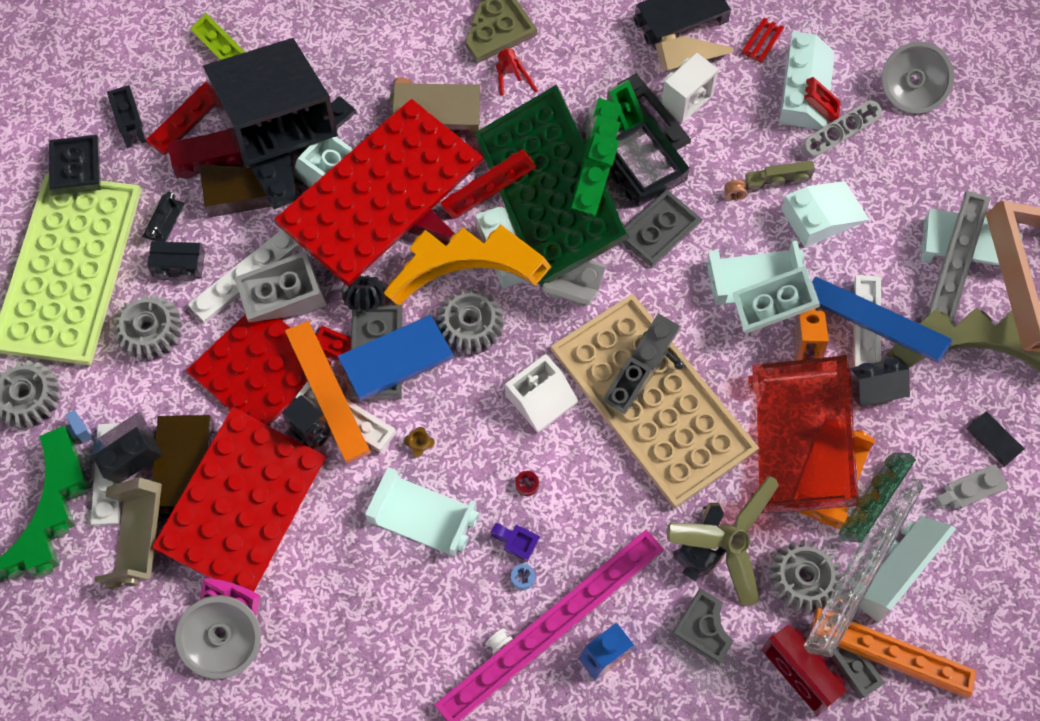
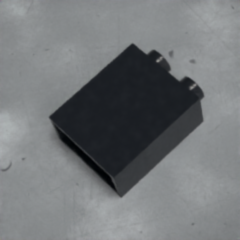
[202,38,338,167]

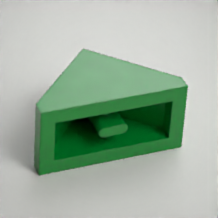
[607,80,645,131]

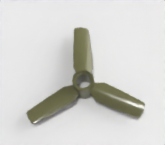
[666,476,779,606]

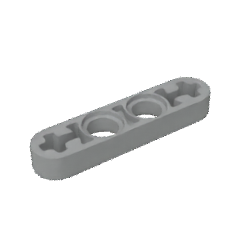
[801,100,881,158]

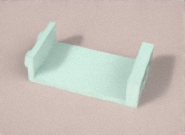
[921,208,1022,266]
[706,240,804,306]
[365,467,479,557]

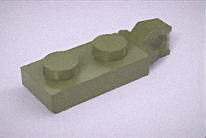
[745,161,815,190]

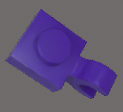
[490,523,540,562]

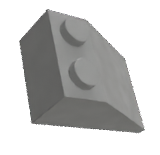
[235,251,327,322]

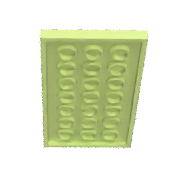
[0,174,142,366]

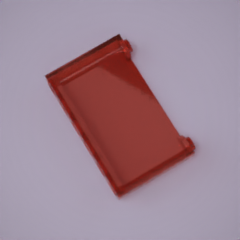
[748,355,859,514]

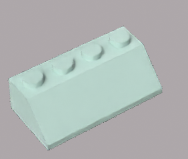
[779,31,835,130]
[852,516,956,623]

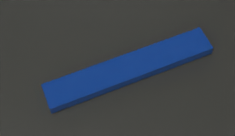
[812,276,952,363]

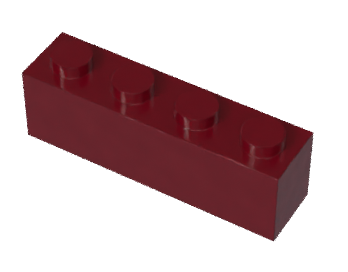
[167,130,243,179]

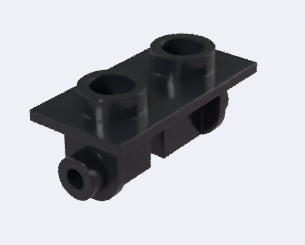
[142,192,185,242]

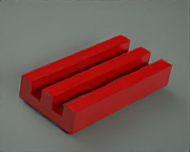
[742,17,784,63]
[804,77,840,122]

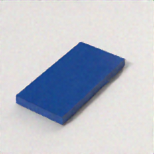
[338,315,454,401]

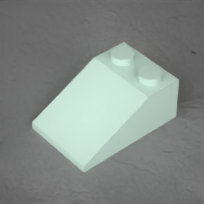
[293,137,353,187]
[781,181,869,248]

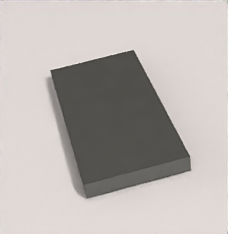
[349,305,403,400]

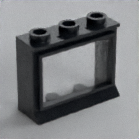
[610,115,690,207]

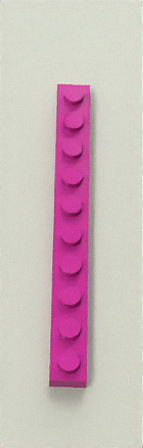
[434,530,664,721]

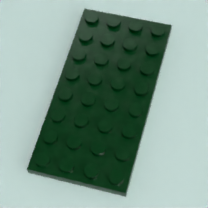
[474,84,630,287]

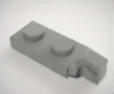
[934,464,1009,510]

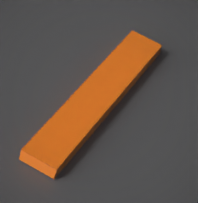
[285,320,370,464]
[809,608,977,699]

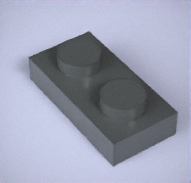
[827,646,885,700]

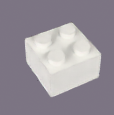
[661,53,719,124]

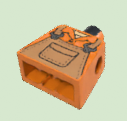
[793,309,829,367]

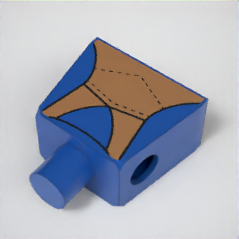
[578,623,637,681]

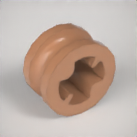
[724,180,747,201]

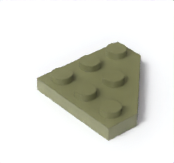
[466,0,537,63]

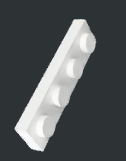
[853,275,881,367]
[296,381,396,453]
[91,423,121,527]

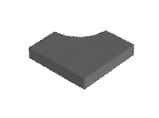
[671,588,734,666]

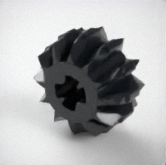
[342,275,385,312]

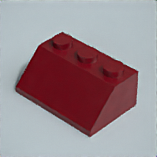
[761,624,847,717]

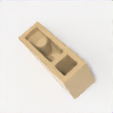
[655,34,734,71]

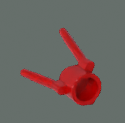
[496,48,538,96]

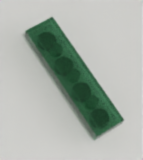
[838,453,916,543]

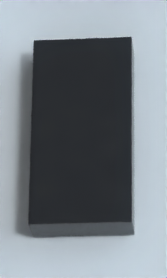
[966,411,1025,467]

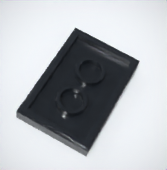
[49,135,101,196]

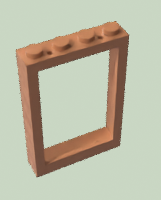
[985,200,1040,352]

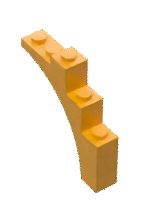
[384,224,551,305]

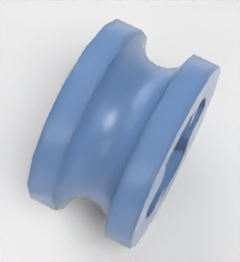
[511,564,535,590]

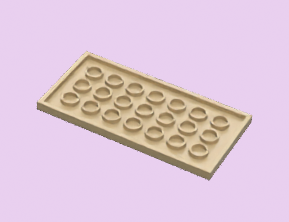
[551,293,759,509]

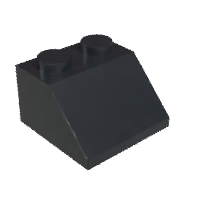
[92,411,163,484]

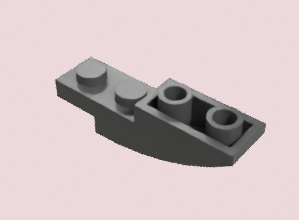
[602,313,681,414]

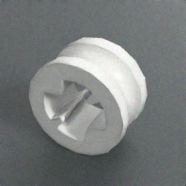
[485,628,513,655]

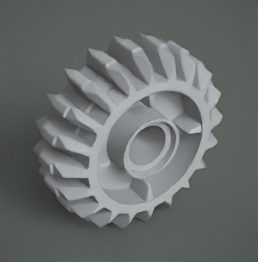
[436,288,505,355]
[112,293,183,361]
[0,360,61,429]
[768,539,843,614]

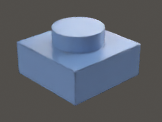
[65,410,92,444]

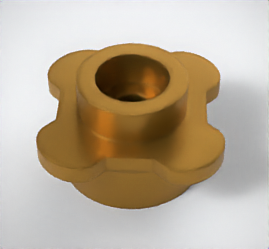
[403,427,435,457]

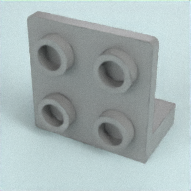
[542,260,606,306]

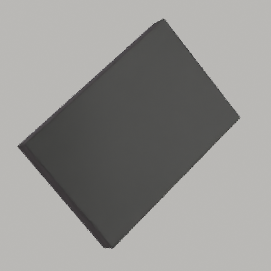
[623,189,703,268]

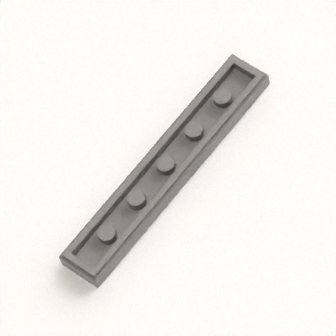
[926,190,991,324]

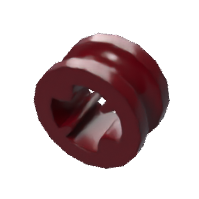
[515,470,539,496]

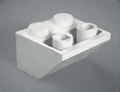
[505,354,578,433]

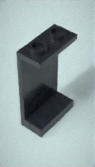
[633,0,731,51]

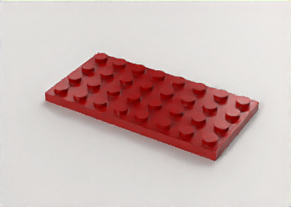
[274,98,483,287]

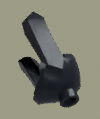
[672,502,727,582]

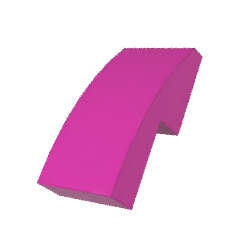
[200,578,260,616]

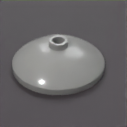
[881,41,954,114]
[175,595,261,679]

